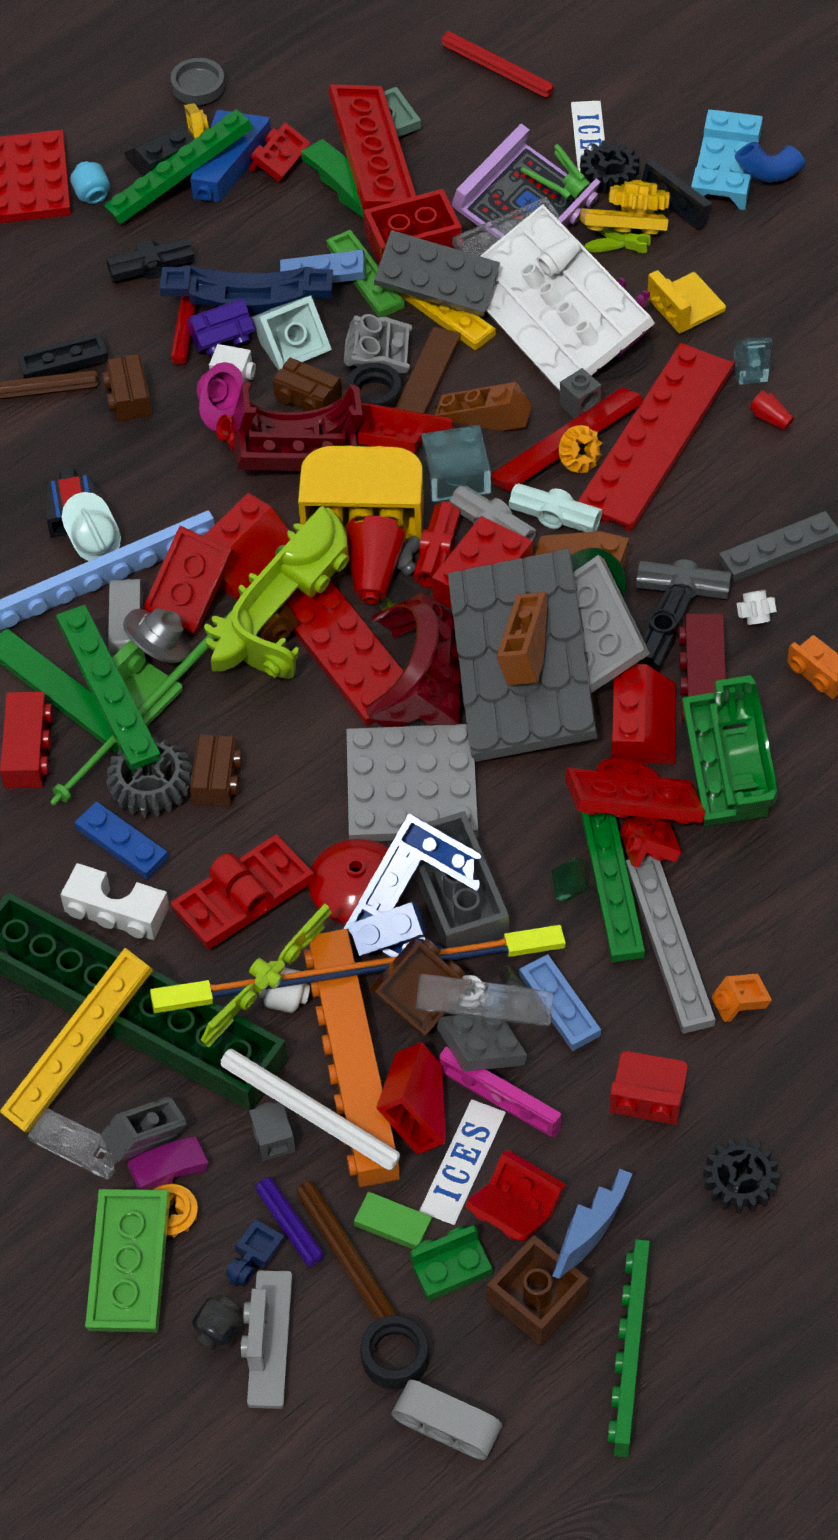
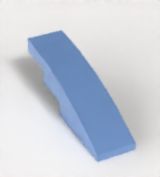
[552,1168,632,1278]

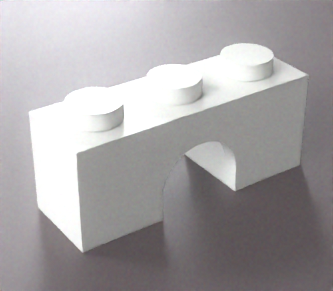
[60,863,170,940]

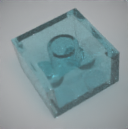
[421,425,491,502]

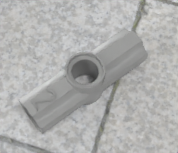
[449,485,536,541]

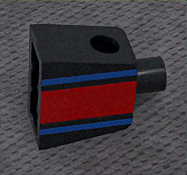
[46,468,98,538]

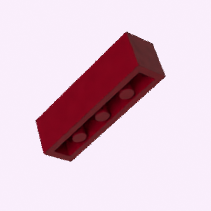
[679,614,726,730]

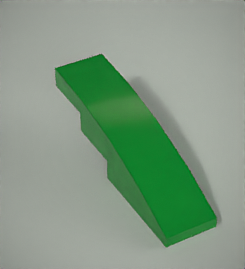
[301,139,365,218]

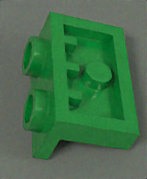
[410,1225,493,1301]

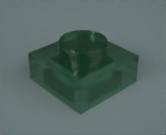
[552,856,588,902]

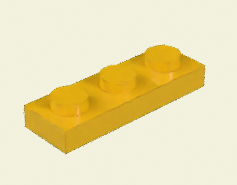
[580,208,668,234]

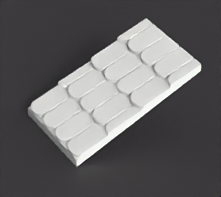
[480,204,655,392]

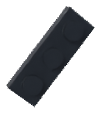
[641,159,712,229]
[17,333,108,378]

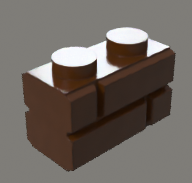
[102,354,152,421]
[273,357,342,411]
[190,735,242,807]

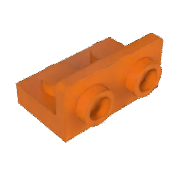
[787,635,838,699]

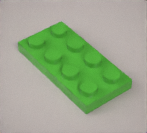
[85,1189,170,1332]

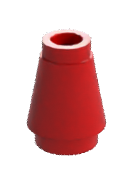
[749,390,795,431]

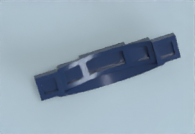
[160,265,334,313]

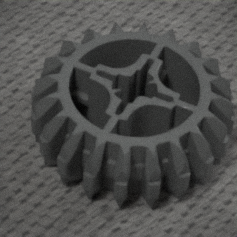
[107,736,193,818]

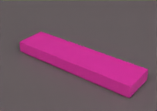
[439,1047,562,1138]

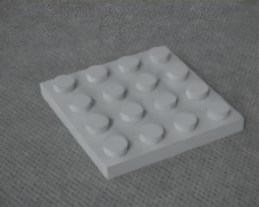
[574,555,650,693]
[346,724,478,841]

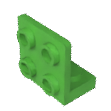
[112,639,183,726]

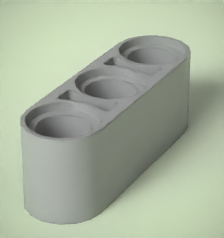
[108,579,143,657]
[391,1380,503,1460]

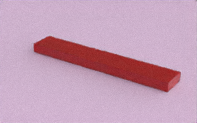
[488,387,643,491]

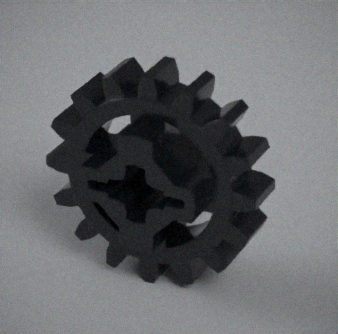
[580,140,640,192]
[703,1138,780,1213]

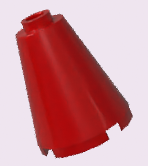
[345,515,406,605]

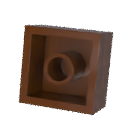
[487,1235,589,1346]

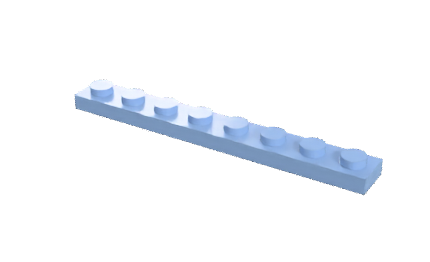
[0,510,214,630]

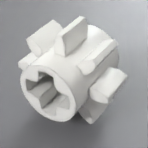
[736,590,777,625]

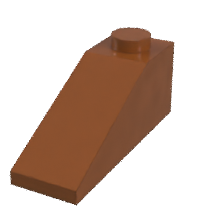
[533,531,629,570]
[496,592,548,685]

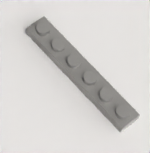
[626,855,715,1034]

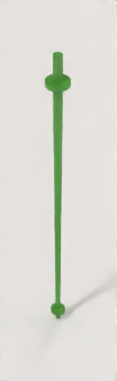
[50,545,285,805]

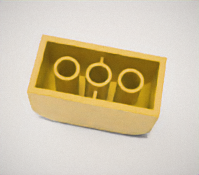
[298,446,424,542]

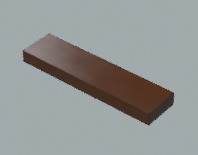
[395,326,461,414]

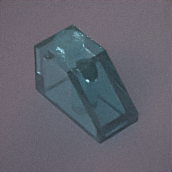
[733,336,772,384]

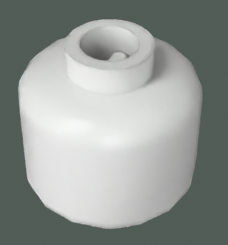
[259,967,310,1013]

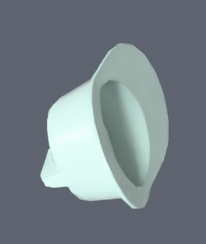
[62,492,121,561]

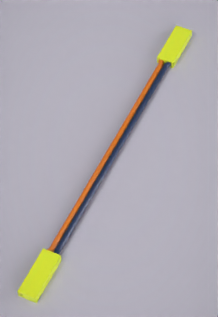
[150,925,566,1013]

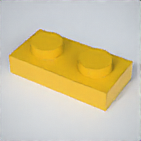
[184,103,209,139]

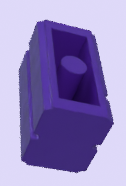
[186,299,255,355]

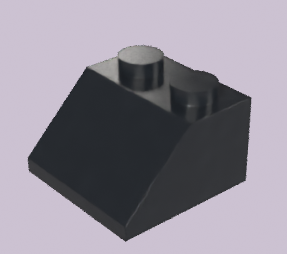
[124,126,194,176]

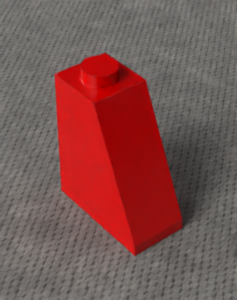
[376,1042,446,1155]

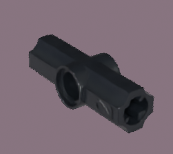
[106,238,195,282]
[636,586,692,672]

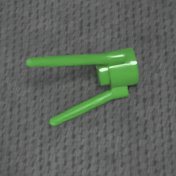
[521,144,591,200]

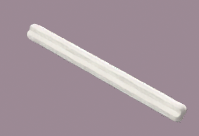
[221,1049,400,1170]

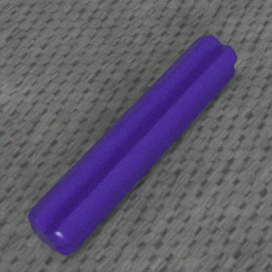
[256,1177,323,1266]

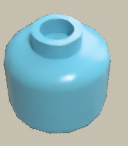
[70,161,111,204]

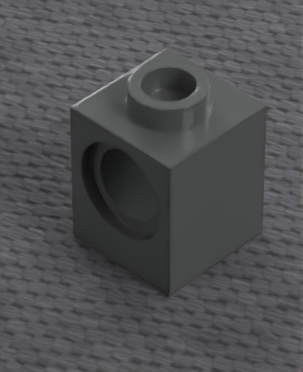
[559,368,601,419]
[249,1102,296,1162]

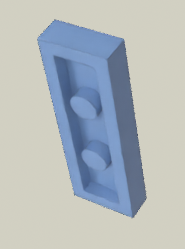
[280,250,366,283]
[519,954,601,1051]

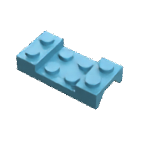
[691,109,763,210]

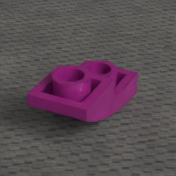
[127,1136,209,1190]

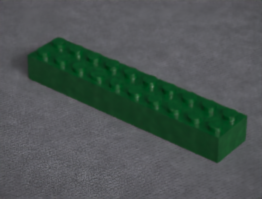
[0,892,288,1111]

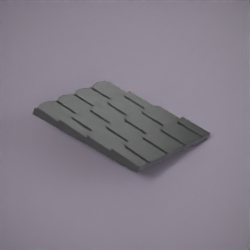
[448,548,598,762]

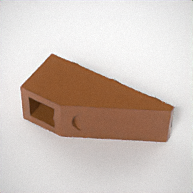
[435,382,532,431]

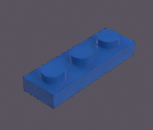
[74,801,169,880]

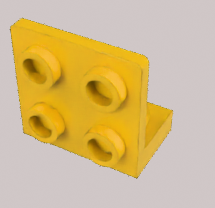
[647,270,726,334]

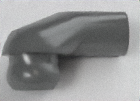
[396,535,421,576]

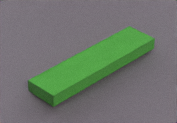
[326,230,405,317]

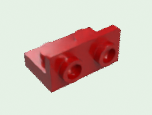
[249,122,311,182]
[621,816,681,868]

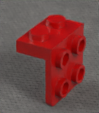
[609,1051,688,1125]
[466,1149,566,1241]

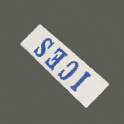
[571,101,605,171]
[419,1099,506,1225]

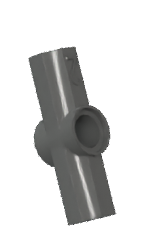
[636,559,731,599]

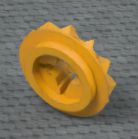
[559,425,603,473]
[154,1184,198,1238]

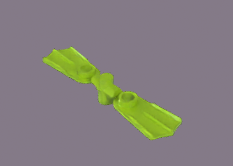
[201,904,332,1047]

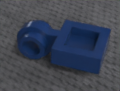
[225,1219,284,1287]

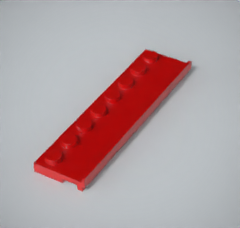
[578,343,736,532]

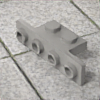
[241,1270,292,1409]

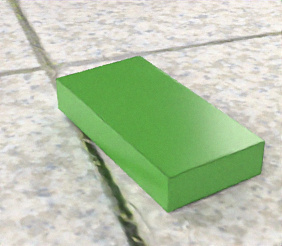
[354,1191,432,1249]

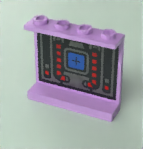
[451,124,601,240]

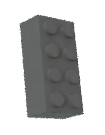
[414,811,509,949]

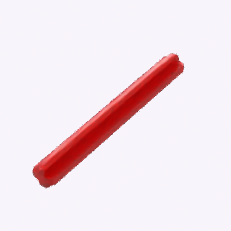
[442,31,554,98]

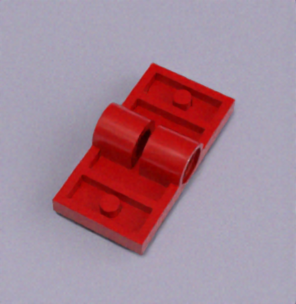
[170,834,315,950]

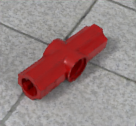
[414,501,460,589]

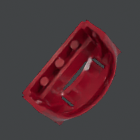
[232,382,363,471]
[366,592,461,727]

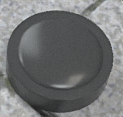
[170,58,225,105]

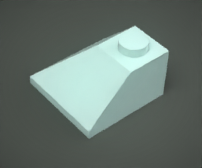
[251,296,332,370]

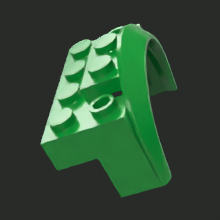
[682,675,778,827]

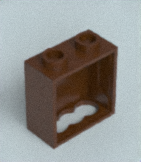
[369,938,469,1036]

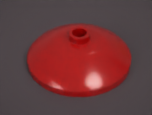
[308,839,405,924]

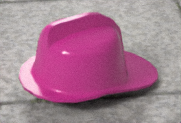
[196,362,243,431]

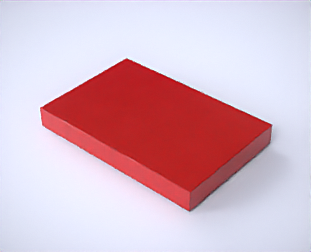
[142,526,235,634]

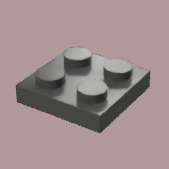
[437,1012,527,1071]

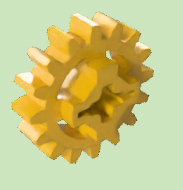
[609,180,670,215]

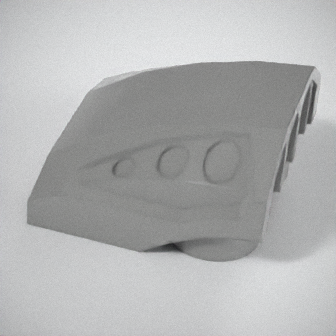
[344,314,412,373]

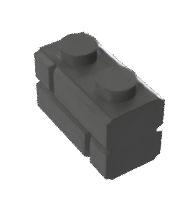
[101,1096,187,1162]

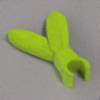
[584,226,651,253]

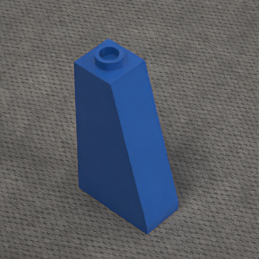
[190,110,271,202]

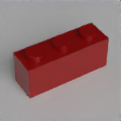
[0,692,53,788]

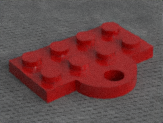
[565,758,705,824]

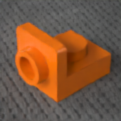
[712,974,772,1022]

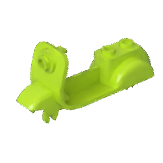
[204,506,349,679]

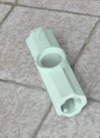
[509,483,602,532]

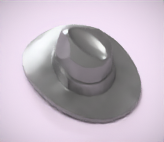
[123,608,191,663]

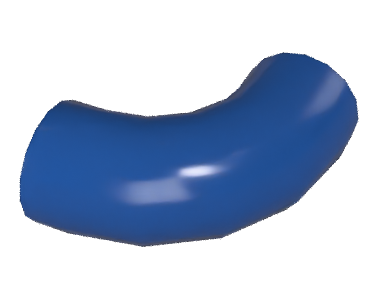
[735,142,806,183]

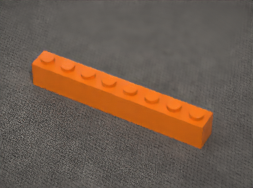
[303,929,400,1188]

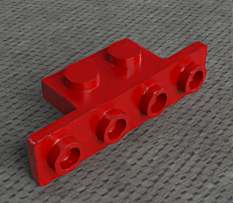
[357,402,453,454]

